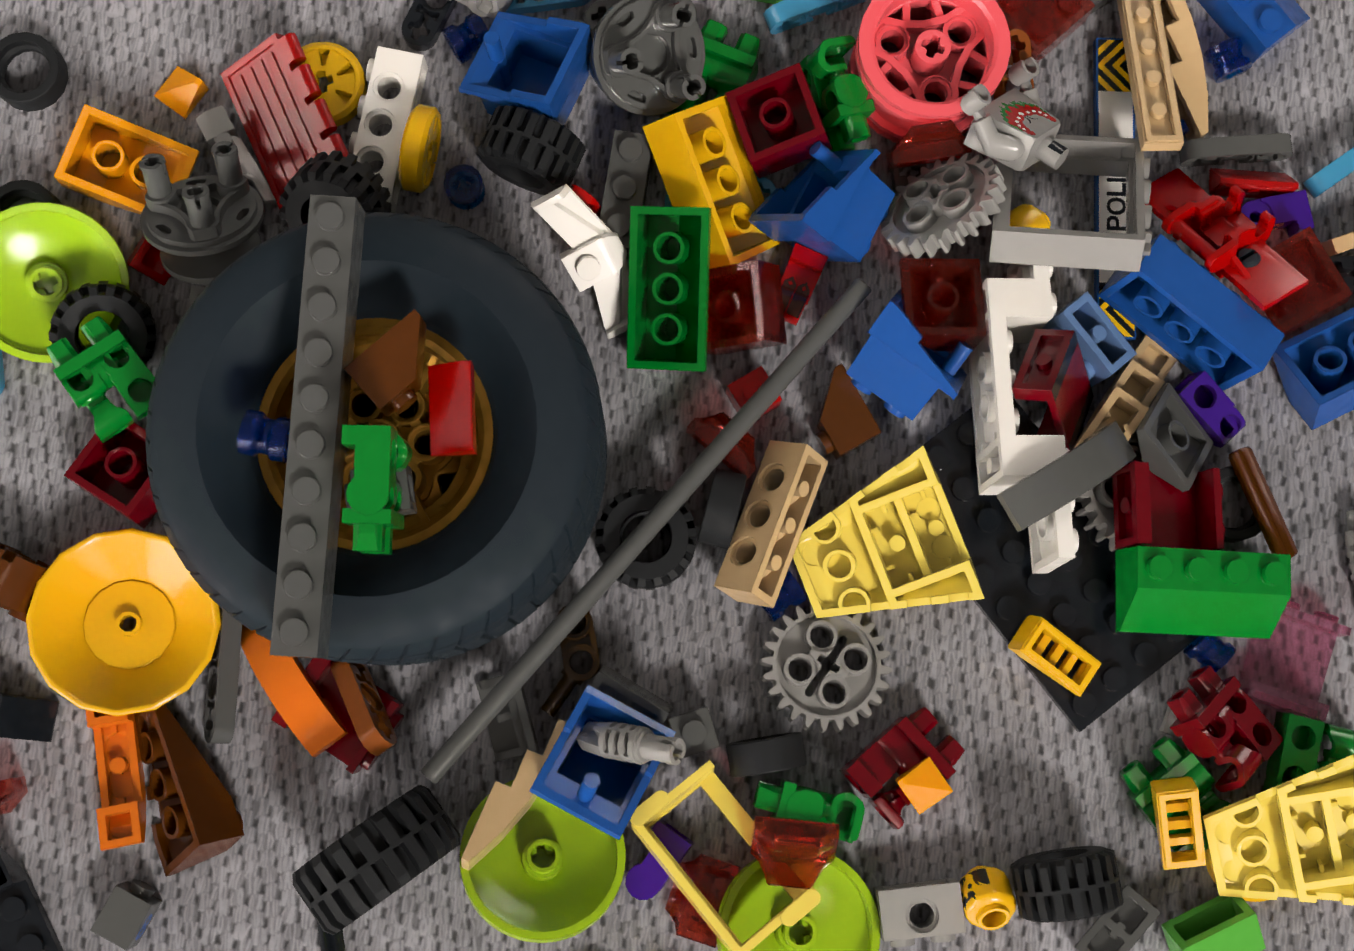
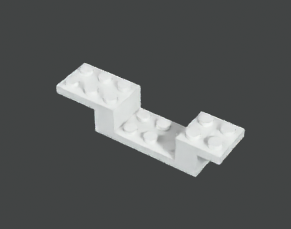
[964,264,1079,574]

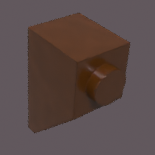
[344,309,427,417]
[815,363,881,460]

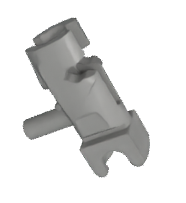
[195,105,277,210]

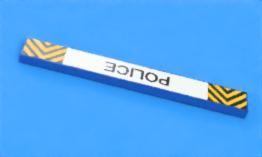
[1093,38,1136,341]

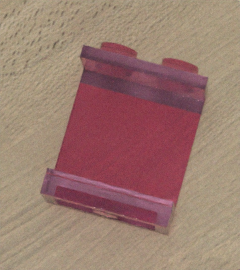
[1239,600,1352,721]

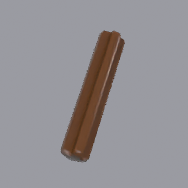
[1228,446,1298,558]

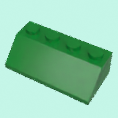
[627,206,711,372]
[1115,546,1291,639]

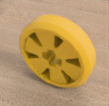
[299,42,367,127]
[398,104,442,193]

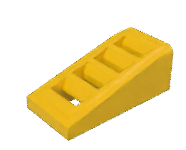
[1008,615,1102,697]
[1150,776,1206,870]

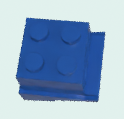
[459,11,592,126]
[748,141,895,262]
[846,286,973,420]
[529,685,676,840]

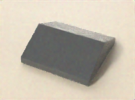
[1137,383,1214,492]

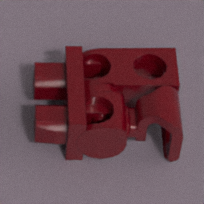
[1166,665,1283,792]
[839,707,965,829]

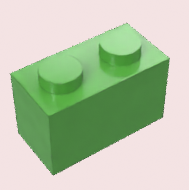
[1161,896,1266,951]

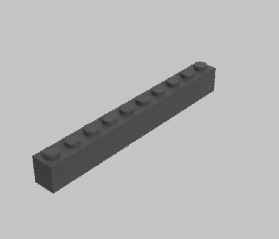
[270,194,365,659]

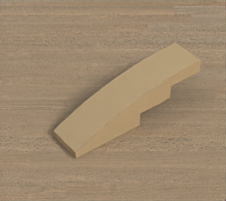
[1160,0,1209,141]
[1072,335,1177,449]
[461,719,566,870]

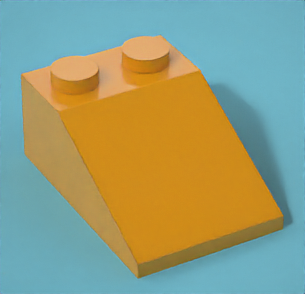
[54,104,200,215]

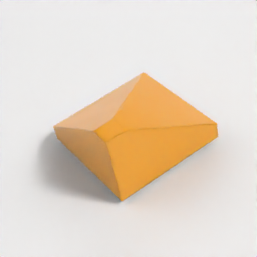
[154,66,209,119]
[895,756,953,815]

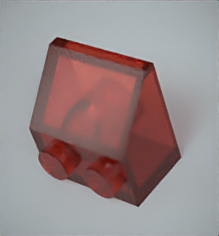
[899,258,987,351]

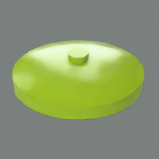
[0,202,130,363]
[460,780,626,943]
[716,847,880,951]

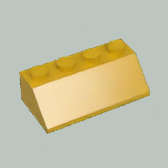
[643,95,780,273]

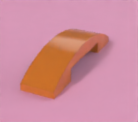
[241,624,348,757]
[85,710,146,851]

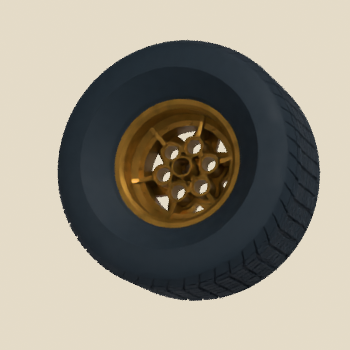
[146,212,607,666]

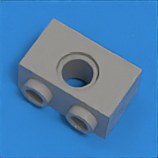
[873,878,966,947]

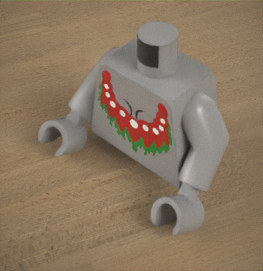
[960,57,1069,171]

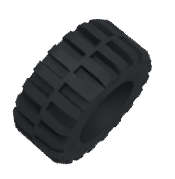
[292,785,460,935]

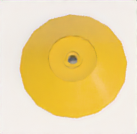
[26,528,221,716]

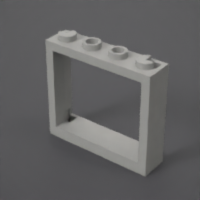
[989,134,1153,272]

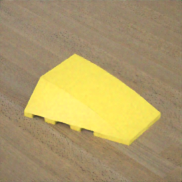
[793,446,985,618]
[1202,754,1354,905]

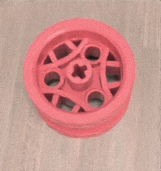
[848,0,1011,147]

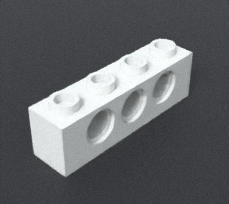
[349,46,428,213]

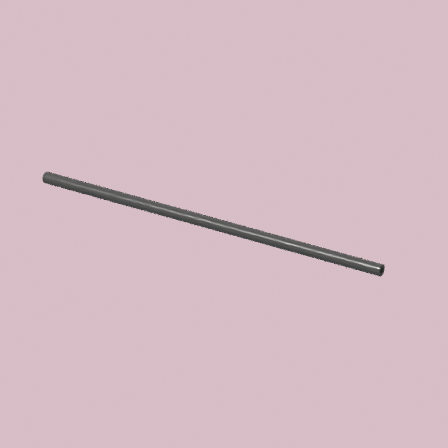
[421,278,871,784]

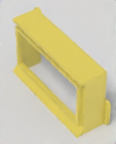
[630,760,821,951]

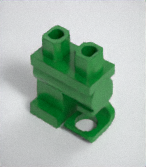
[667,19,760,115]
[800,35,876,151]
[46,316,155,443]
[341,424,412,555]
[1262,711,1354,791]
[1119,736,1231,852]
[753,778,865,843]

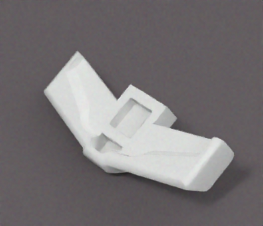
[531,184,629,339]

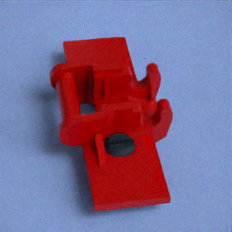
[1145,168,1309,311]

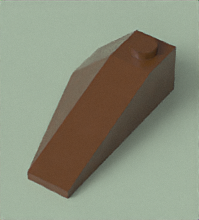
[134,704,244,877]

